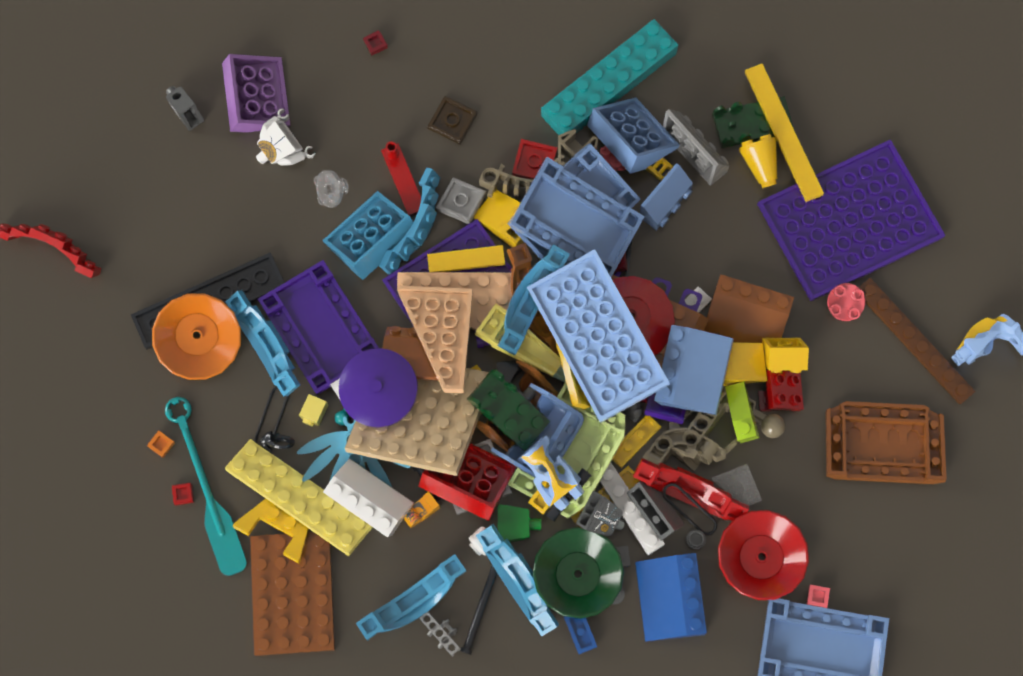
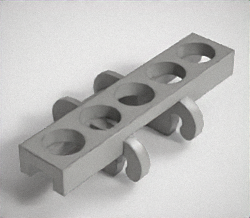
[419,612,461,657]

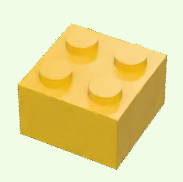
[762,338,809,373]

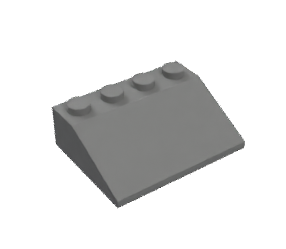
[663,109,729,186]

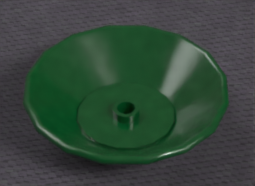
[533,527,624,619]

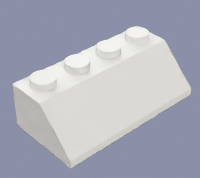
[323,459,414,537]

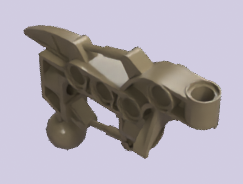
[642,385,786,472]

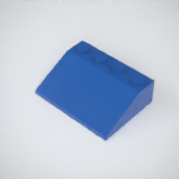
[635,553,707,642]

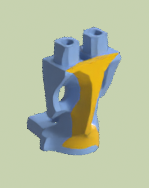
[951,314,1023,366]
[517,435,584,511]

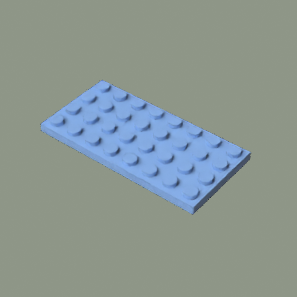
[527,249,670,423]

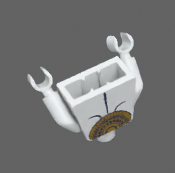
[256,109,316,166]

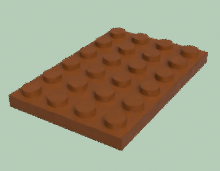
[250,532,335,656]

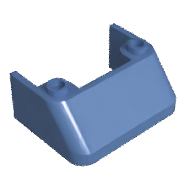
[491,383,584,482]

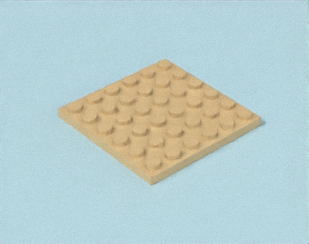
[345,368,489,476]

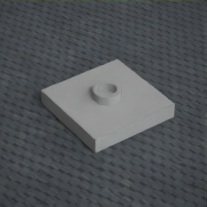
[436,177,487,224]

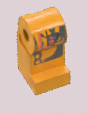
[404,492,440,528]

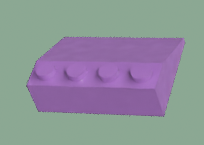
[222,54,290,132]

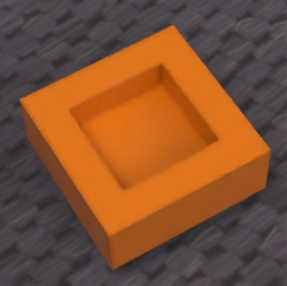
[147,430,175,458]

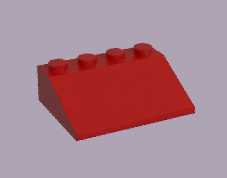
[418,443,516,521]

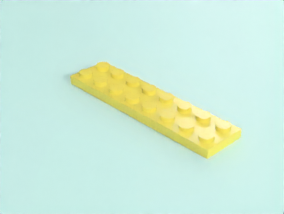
[225,439,373,556]

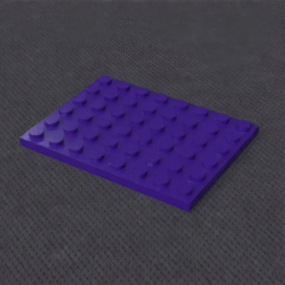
[757,140,946,302]

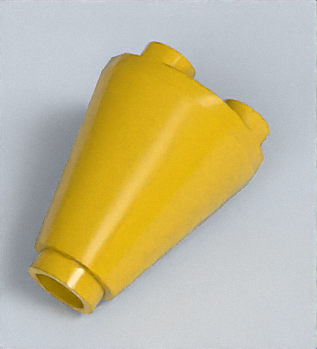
[739,134,777,188]

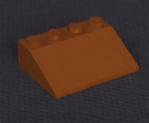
[704,274,794,343]
[382,326,438,381]

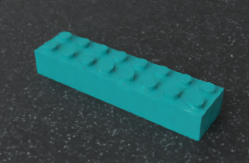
[541,19,678,135]

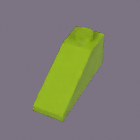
[725,381,760,443]

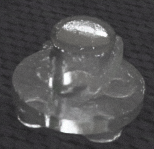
[314,170,349,208]

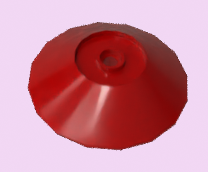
[612,276,675,356]
[718,510,809,600]

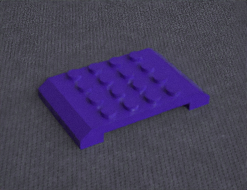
[258,260,379,395]

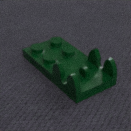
[712,96,794,148]
[467,370,550,451]

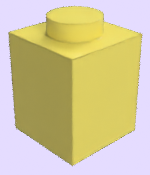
[299,394,329,427]

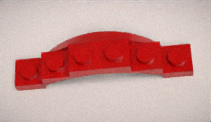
[0,223,102,278]
[633,458,749,521]

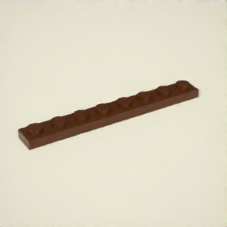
[859,278,976,405]

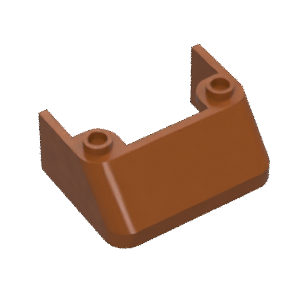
[476,360,559,452]

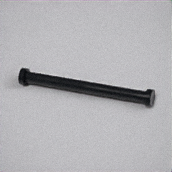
[460,563,497,655]

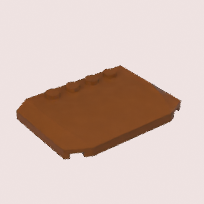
[825,401,947,484]

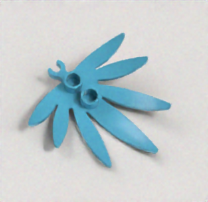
[297,416,410,487]

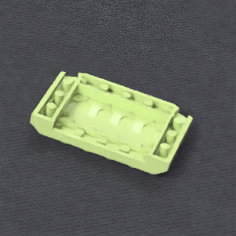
[508,383,626,518]

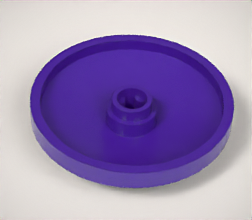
[339,348,418,428]

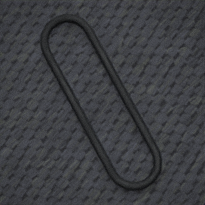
[254,386,289,447]
[663,483,717,535]

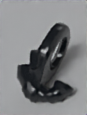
[260,431,295,454]

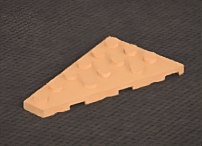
[397,272,512,331]
[397,285,473,393]

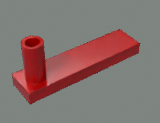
[381,141,421,217]

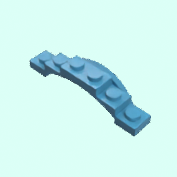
[379,167,441,275]
[497,244,570,355]
[226,290,300,397]
[476,524,559,636]
[356,554,466,641]

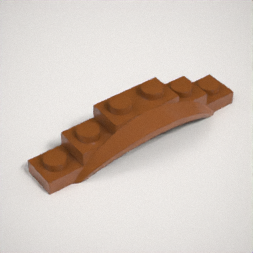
[506,243,559,354]

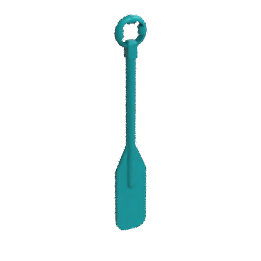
[165,397,247,576]

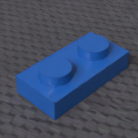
[564,616,597,655]

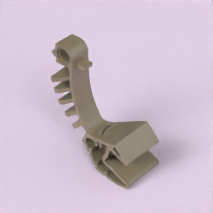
[479,129,598,199]

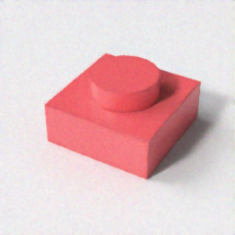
[806,585,830,608]

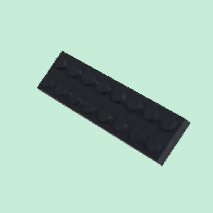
[131,252,285,350]

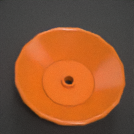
[152,294,241,380]

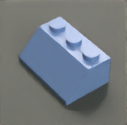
[640,163,693,230]

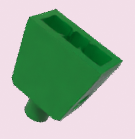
[498,504,541,543]

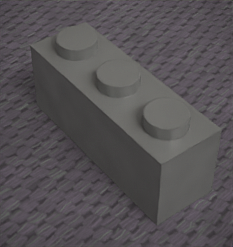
[626,481,685,541]

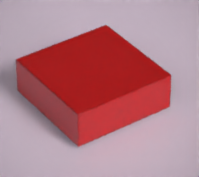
[172,482,194,506]

